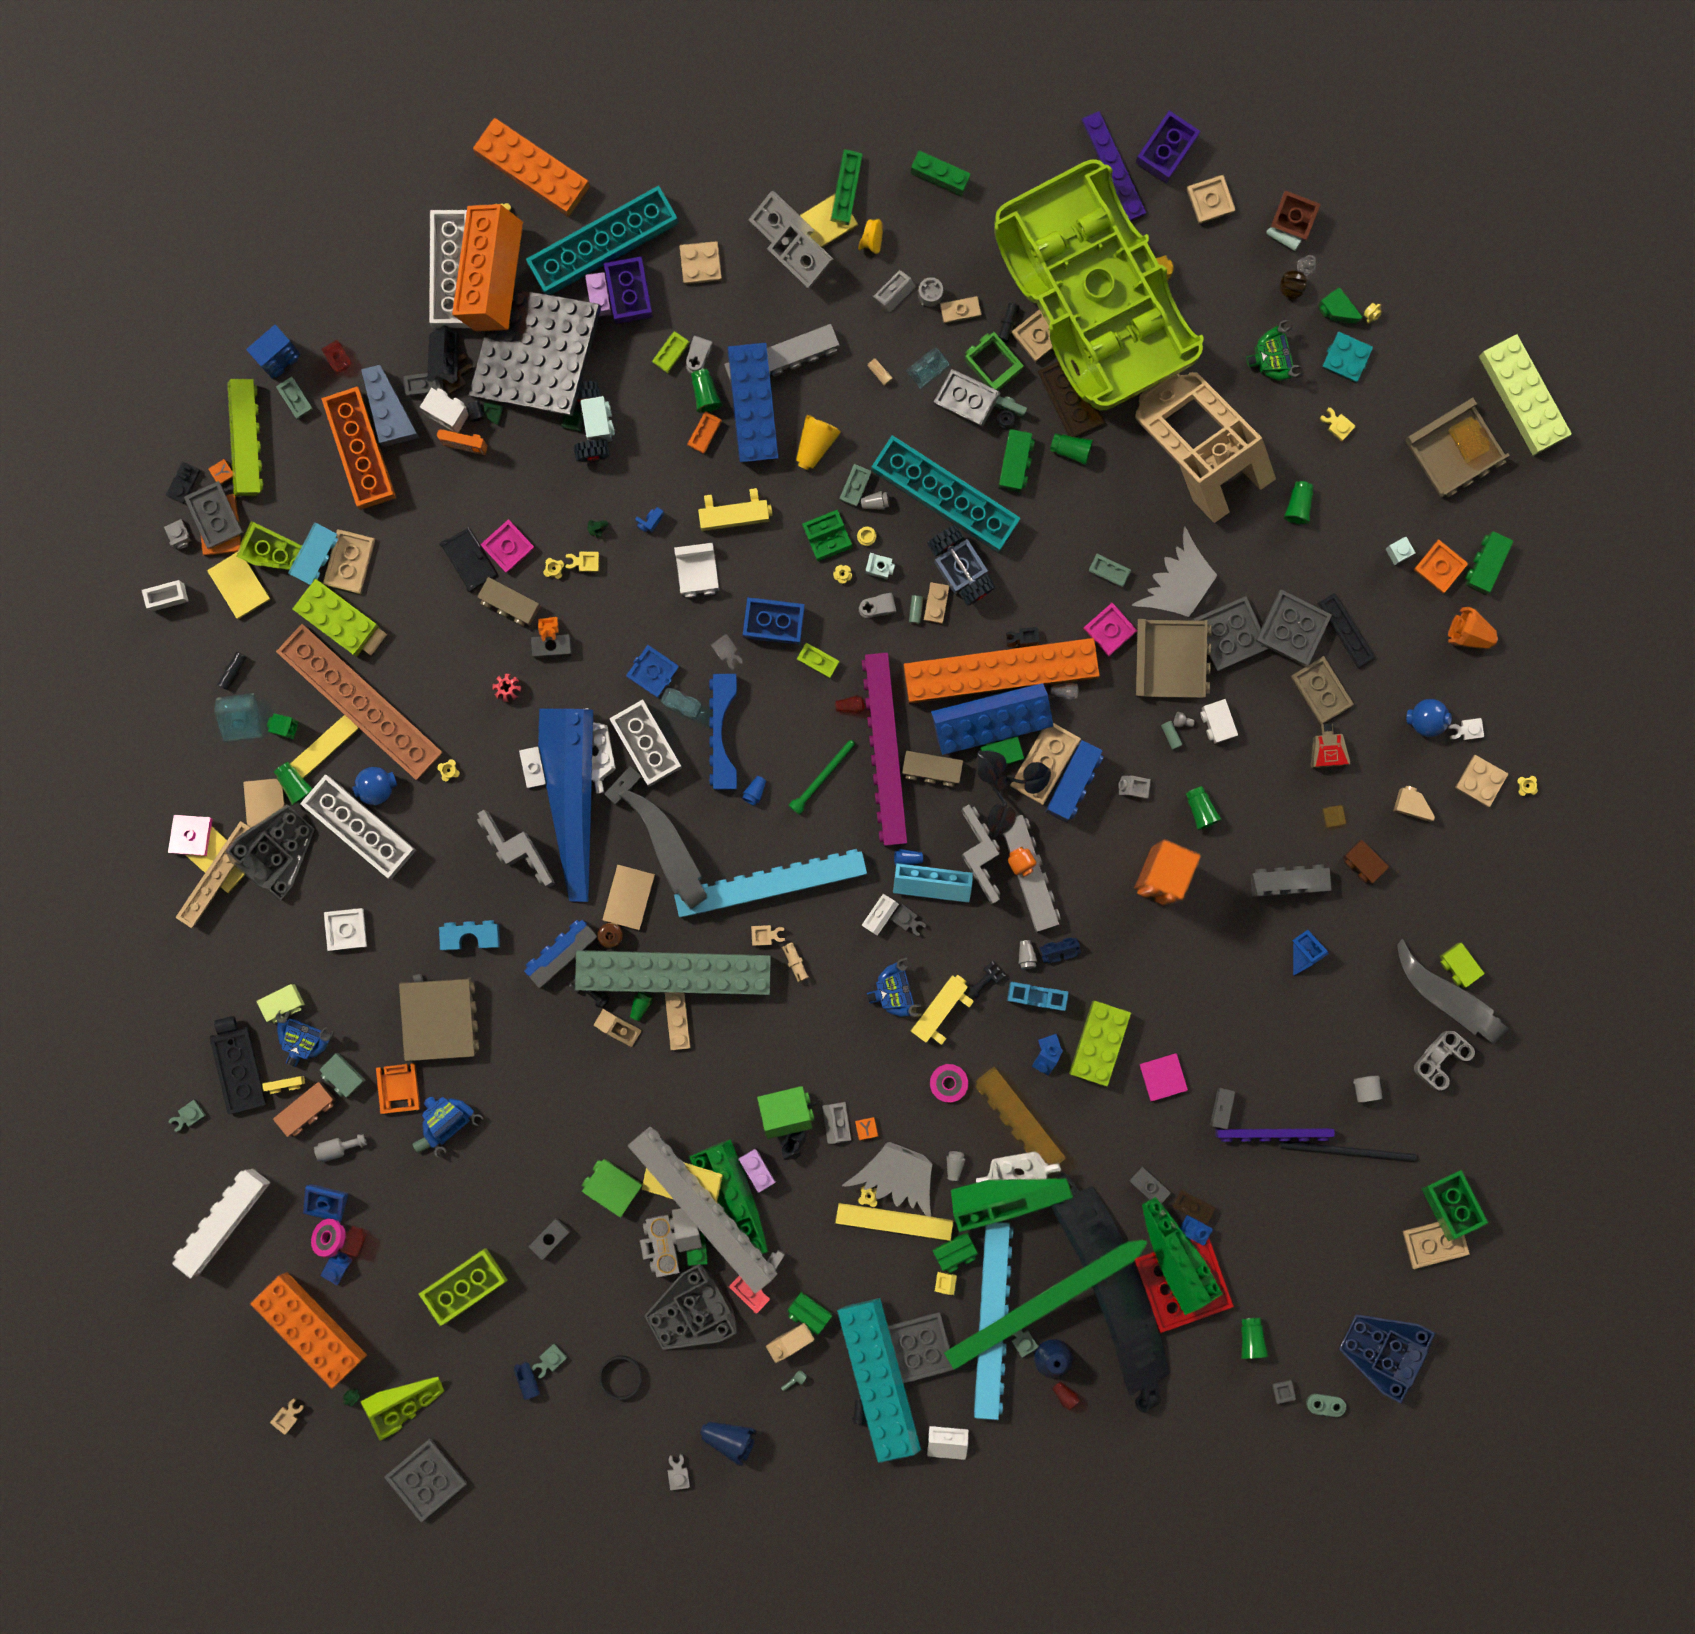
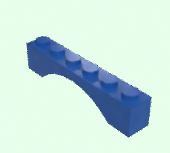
[709,674,737,790]

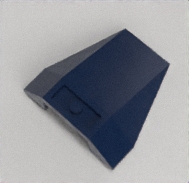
[1339,1314,1435,1403]

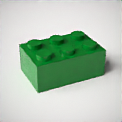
[1422,1170,1488,1241]

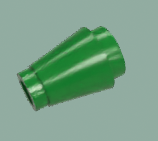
[629,992,653,1021]

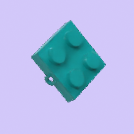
[1322,331,1373,383]

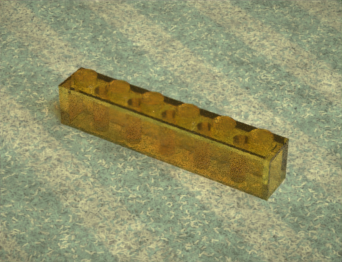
[975,1066,1066,1165]

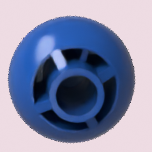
[1406,699,1452,737]
[352,767,397,805]

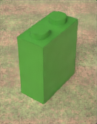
[757,1086,814,1139]
[582,1158,643,1217]

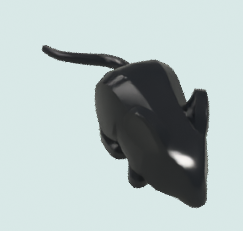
[781,1099,820,1160]

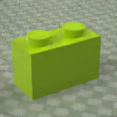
[1439,943,1484,988]

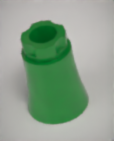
[691,369,723,413]
[1050,433,1093,466]
[1283,481,1314,525]
[274,762,313,806]
[1186,786,1222,830]
[1241,1318,1268,1359]

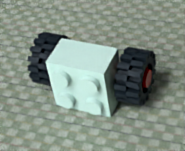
[574,381,615,463]

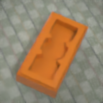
[687,411,722,454]

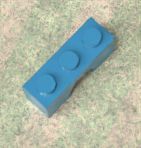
[439,920,500,950]
[1007,982,1068,1011]

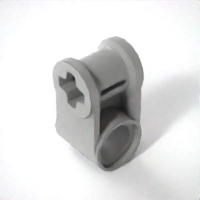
[686,336,713,374]
[859,593,897,618]

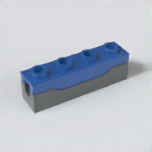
[524,920,598,988]

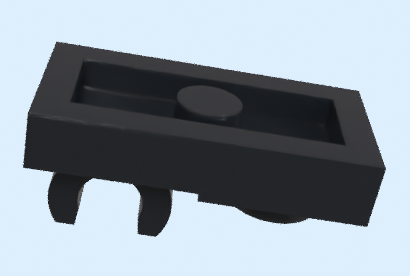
[166,461,201,504]

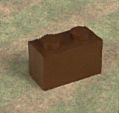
[1343,840,1389,884]

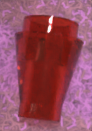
[835,695,864,714]
[1052,1381,1080,1411]

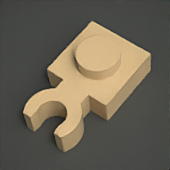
[751,925,785,946]
[270,1398,304,1435]

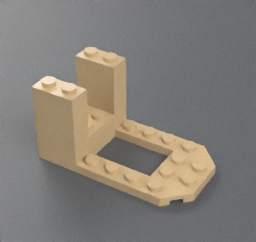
[1135,372,1276,523]

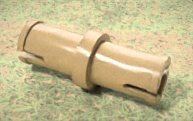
[782,942,809,982]

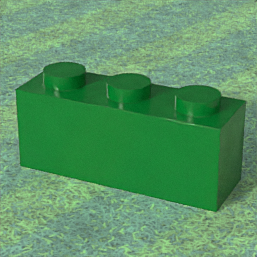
[911,151,971,196]
[998,429,1035,492]
[1465,531,1513,595]

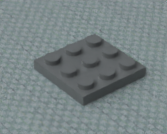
[1256,590,1332,667]
[1193,596,1269,672]
[888,1312,954,1383]
[384,1438,467,1522]

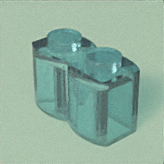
[661,688,702,719]

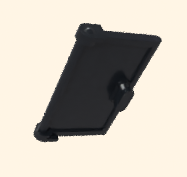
[439,528,497,592]

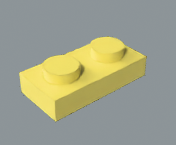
[262,1076,305,1094]

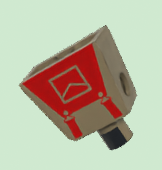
[1311,724,1350,768]

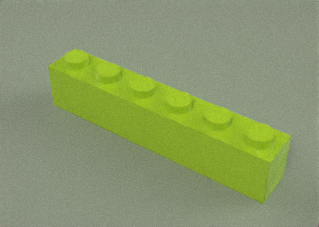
[227,379,263,496]

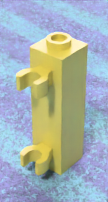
[698,488,772,531]
[911,975,974,1045]

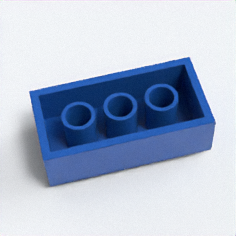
[1045,740,1104,822]

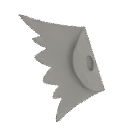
[1132,527,1217,617]
[842,1142,932,1217]

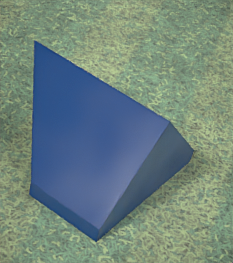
[1292,930,1329,976]

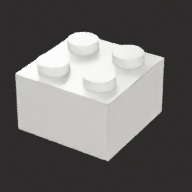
[420,388,469,433]

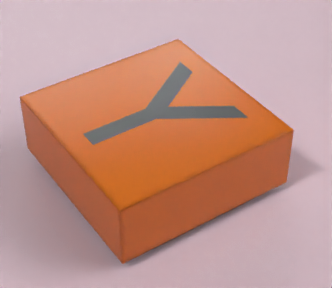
[208,459,233,485]
[855,1117,878,1140]

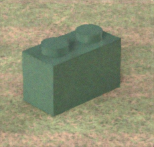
[320,1053,366,1097]

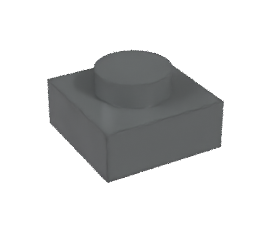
[1272,1380,1296,1404]

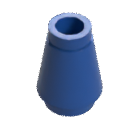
[742,776,767,806]
[894,849,923,866]

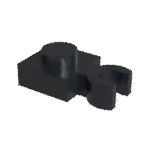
[1006,627,1040,648]

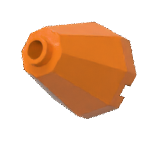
[1448,607,1498,649]

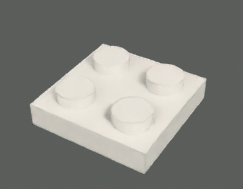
[324,908,367,951]

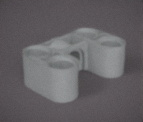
[1414,1031,1475,1090]

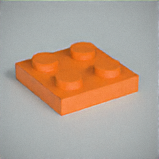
[1413,540,1468,593]

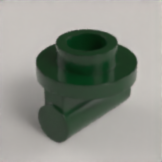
[587,520,608,538]

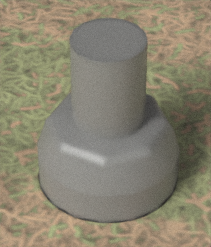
[1174,712,1194,727]

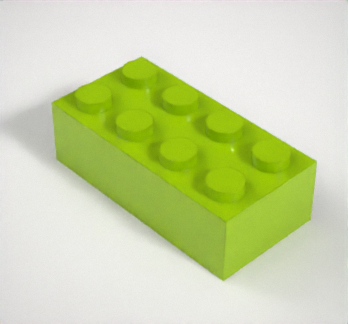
[292,579,380,657]
[1069,1001,1131,1087]
[419,1248,507,1326]

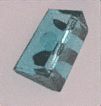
[906,348,949,388]

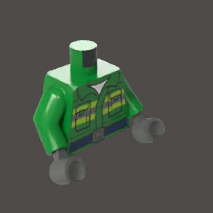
[1246,320,1302,381]

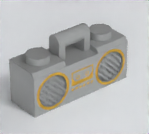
[640,1214,680,1277]

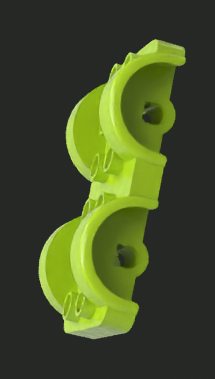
[994,160,1204,410]

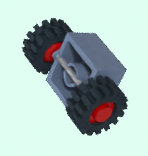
[927,525,996,606]

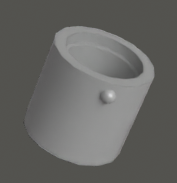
[918,277,943,307]
[1353,1075,1383,1102]

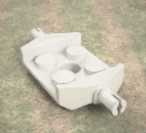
[586,708,616,794]
[976,1152,1061,1183]

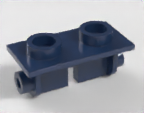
[1039,938,1081,964]

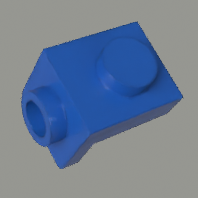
[1032,1041,1063,1076]
[321,1251,353,1286]

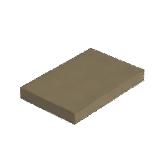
[1290,656,1354,725]

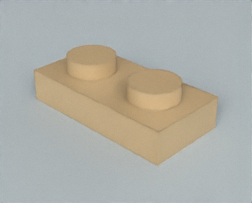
[924,582,949,624]

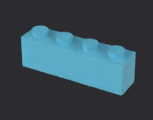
[893,863,973,902]

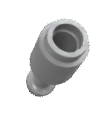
[314,1134,367,1162]

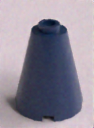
[1034,1339,1073,1378]
[700,1422,756,1466]

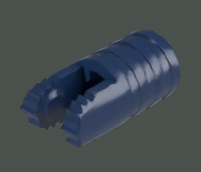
[514,1362,540,1400]

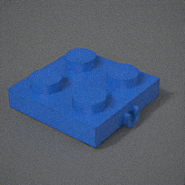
[626,645,679,698]

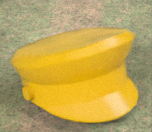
[858,219,883,254]

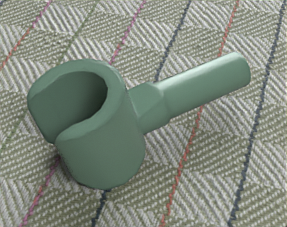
[781,1371,807,1391]

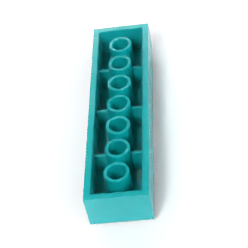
[526,185,679,295]
[871,435,1021,553]
[837,1298,921,1463]

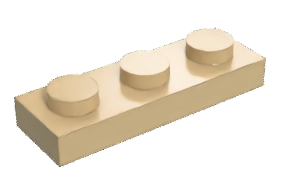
[665,992,690,1050]

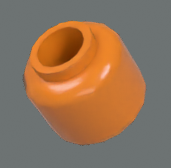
[1008,847,1036,877]

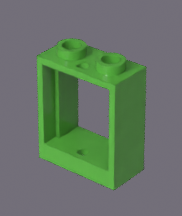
[964,332,1024,391]

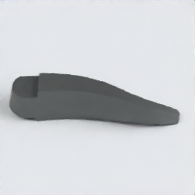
[618,790,707,910]
[1397,939,1509,1044]

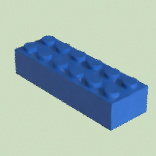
[727,343,778,462]
[931,683,1054,755]

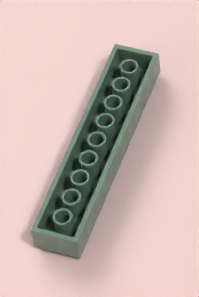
[575,950,771,995]

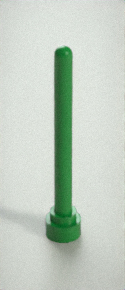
[788,740,855,815]

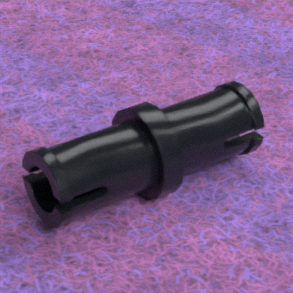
[998,303,1020,343]
[217,651,247,690]

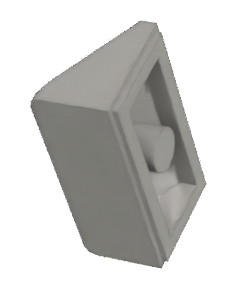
[873,270,916,312]
[822,1102,851,1144]

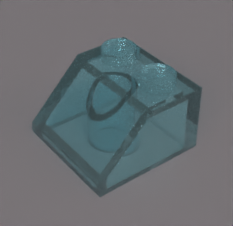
[215,693,262,742]

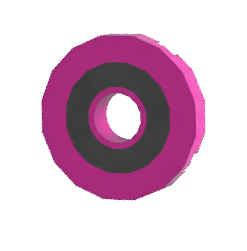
[930,1064,968,1102]
[311,1219,345,1258]

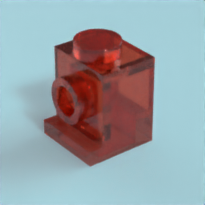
[321,339,352,372]
[338,1225,367,1257]

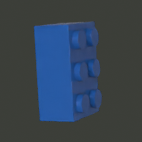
[246,324,300,378]
[743,597,805,645]

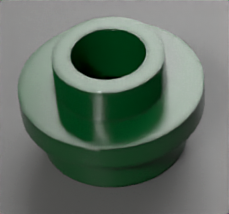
[342,1388,360,1407]

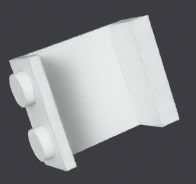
[674,543,719,598]

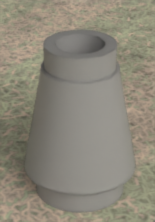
[861,491,890,510]
[1018,940,1037,969]
[946,1151,965,1181]

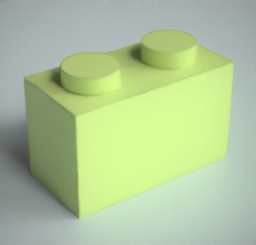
[257,984,305,1024]

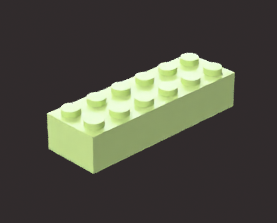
[1479,334,1572,456]

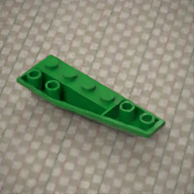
[689,1139,768,1254]
[951,1178,1073,1232]
[1142,1197,1222,1315]

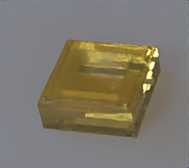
[1322,805,1346,828]

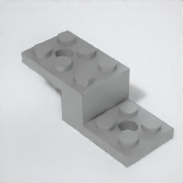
[749,191,833,288]
[961,805,1000,905]
[477,810,555,887]

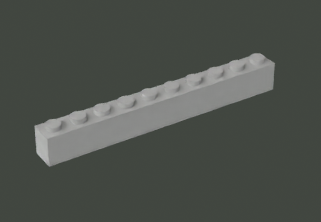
[628,1126,777,1294]

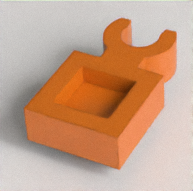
[538,617,558,641]

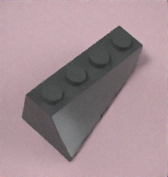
[1250,864,1331,897]

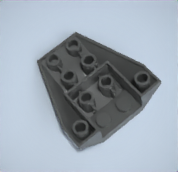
[225,805,315,901]
[644,1264,737,1350]

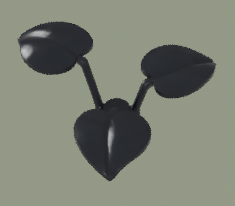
[977,751,1051,837]

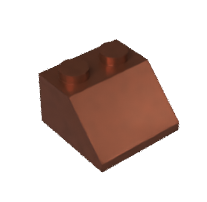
[1271,191,1321,240]

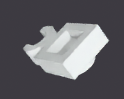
[1448,718,1484,740]

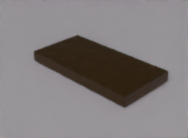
[1038,359,1104,437]

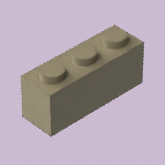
[478,577,540,627]
[902,751,963,787]

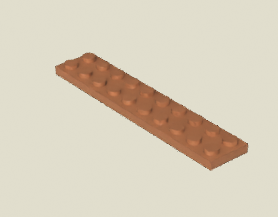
[276,624,443,780]

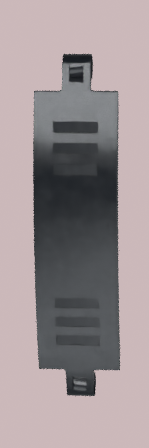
[1049,1172,1169,1413]

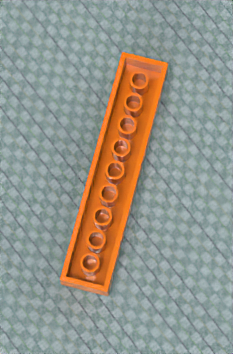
[903,638,1099,704]

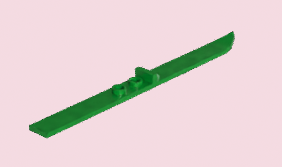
[944,1240,1147,1369]

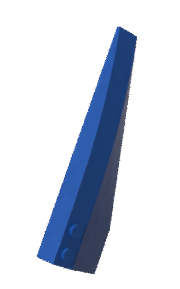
[538,709,593,902]

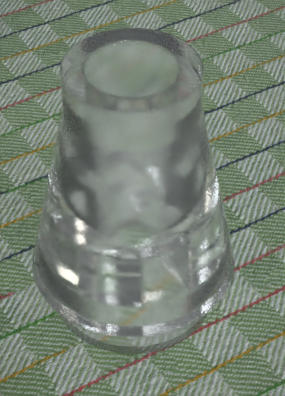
[1297,255,1316,275]
[1051,682,1079,701]

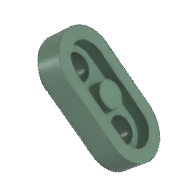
[1306,1394,1346,1417]

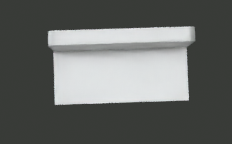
[927,1426,968,1459]

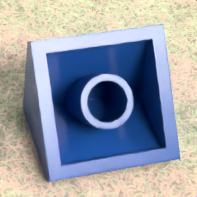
[303,1184,349,1223]

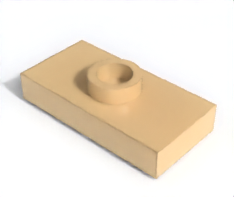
[940,296,981,323]

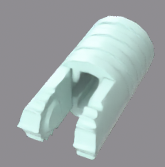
[1267,228,1302,251]

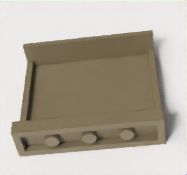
[1405,398,1509,498]
[1136,619,1211,698]
[399,978,479,1061]

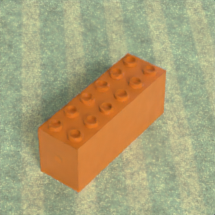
[452,204,523,331]
[1134,840,1200,905]
[250,1272,368,1388]

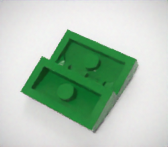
[802,510,853,562]

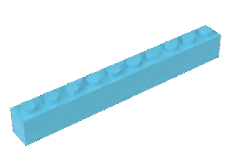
[674,849,867,918]
[974,1222,1013,1419]

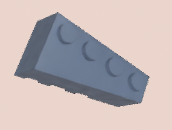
[361,365,420,447]

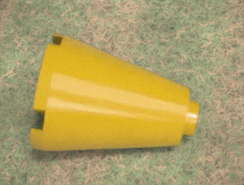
[796,415,841,470]

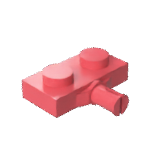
[729,1276,770,1314]

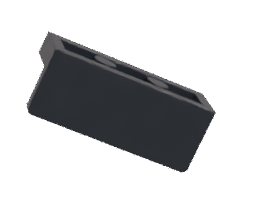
[427,325,459,383]

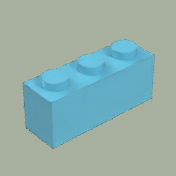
[288,522,338,585]

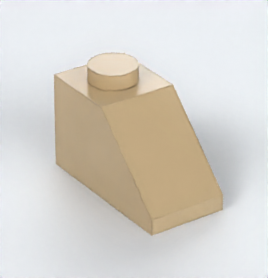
[1393,786,1435,822]
[594,1009,641,1047]
[766,1323,815,1363]

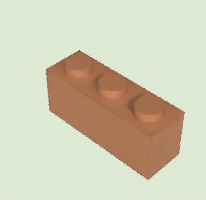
[273,1082,336,1137]

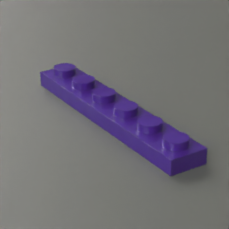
[1081,111,1146,221]
[1216,1128,1334,1141]

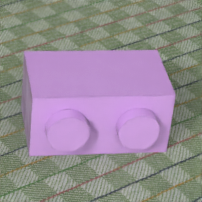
[586,272,612,317]
[739,1148,776,1193]

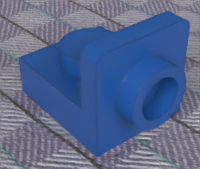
[635,507,665,533]
[1180,1215,1213,1245]

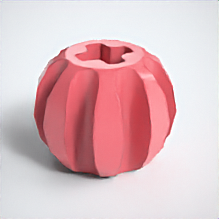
[492,674,521,702]

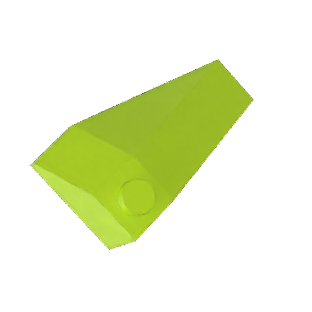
[236,521,302,570]
[361,1377,444,1441]

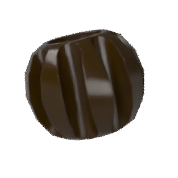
[1280,270,1307,299]

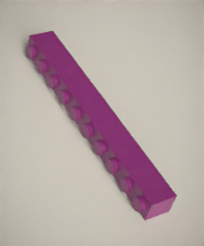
[861,653,907,846]

